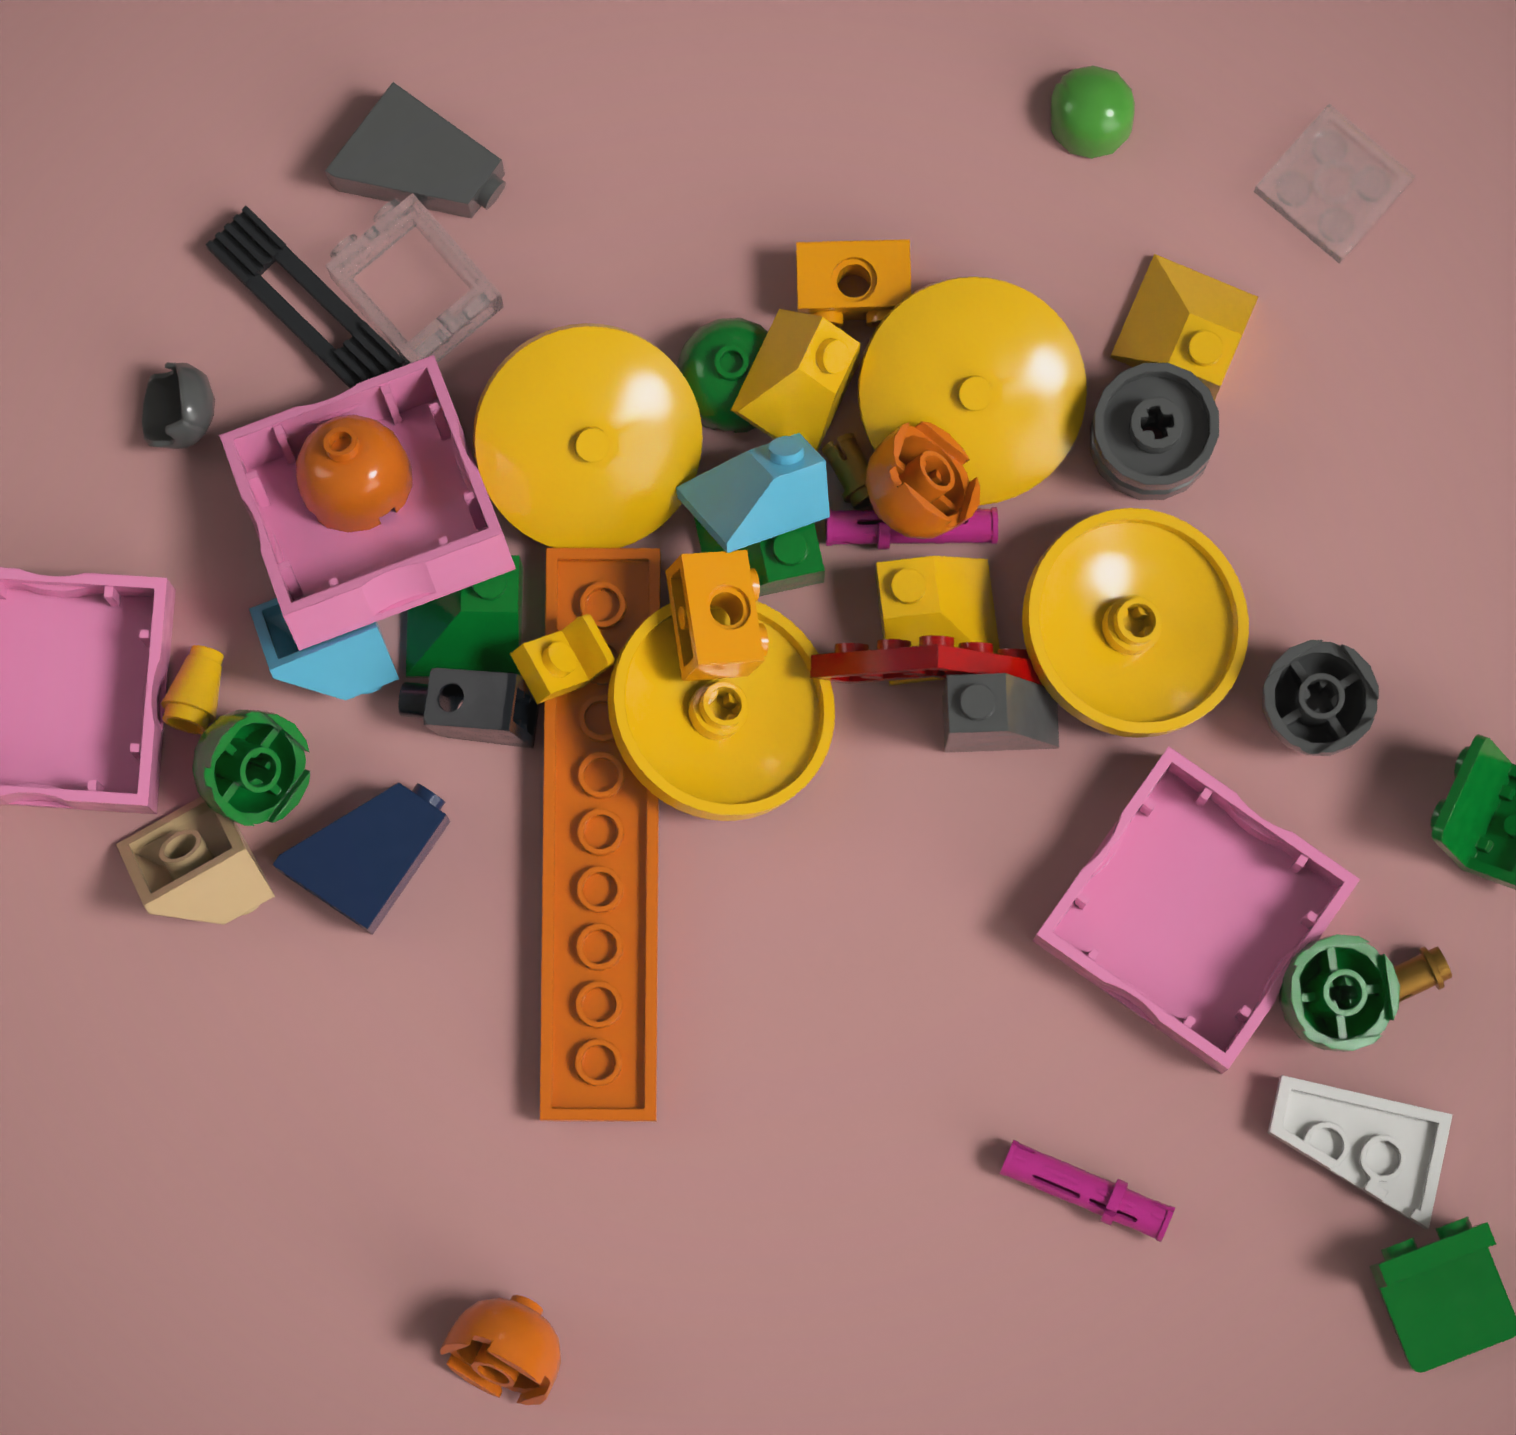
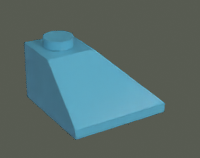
[676,433,830,553]
[249,598,399,700]

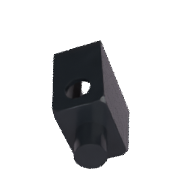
[398,668,540,748]

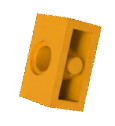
[796,239,911,328]
[665,550,769,681]

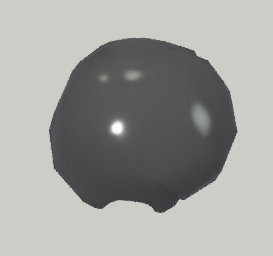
[142,362,215,449]

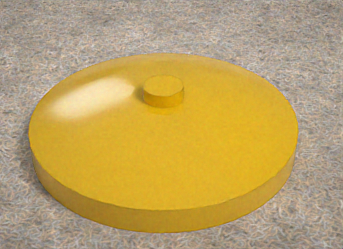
[858,276,1087,505]
[473,323,703,548]
[1022,508,1249,738]
[608,601,835,821]

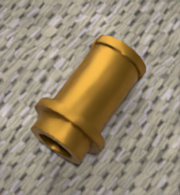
[822,433,871,510]
[1394,946,1452,1003]

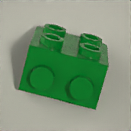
[1430,734,1516,890]
[1369,1216,1516,1373]

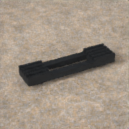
[206,206,406,388]

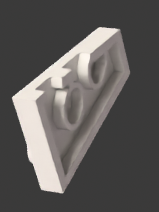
[1268,1075,1453,1229]

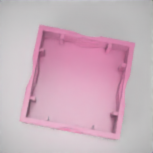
[219,355,516,651]
[0,567,176,814]
[1033,746,1360,1074]

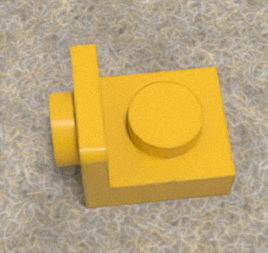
[510,614,615,704]

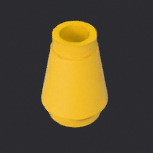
[161,645,224,734]

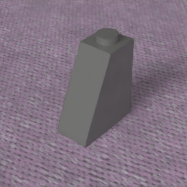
[325,82,506,218]
[942,673,1059,753]

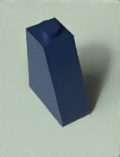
[272,783,451,935]

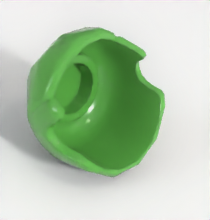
[1051,66,1135,159]

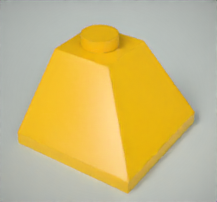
[1110,254,1258,401]
[731,309,860,452]
[875,556,1000,686]

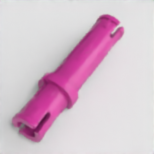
[825,507,998,550]
[1000,1140,1175,1242]

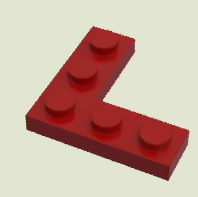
[810,635,1043,686]

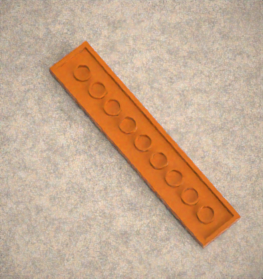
[540,548,661,1122]

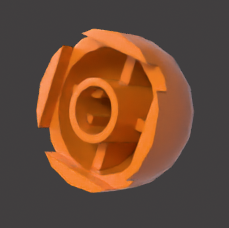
[296,414,413,533]
[865,421,980,539]
[440,1295,561,1405]

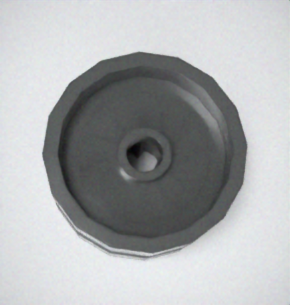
[1090,363,1219,500]

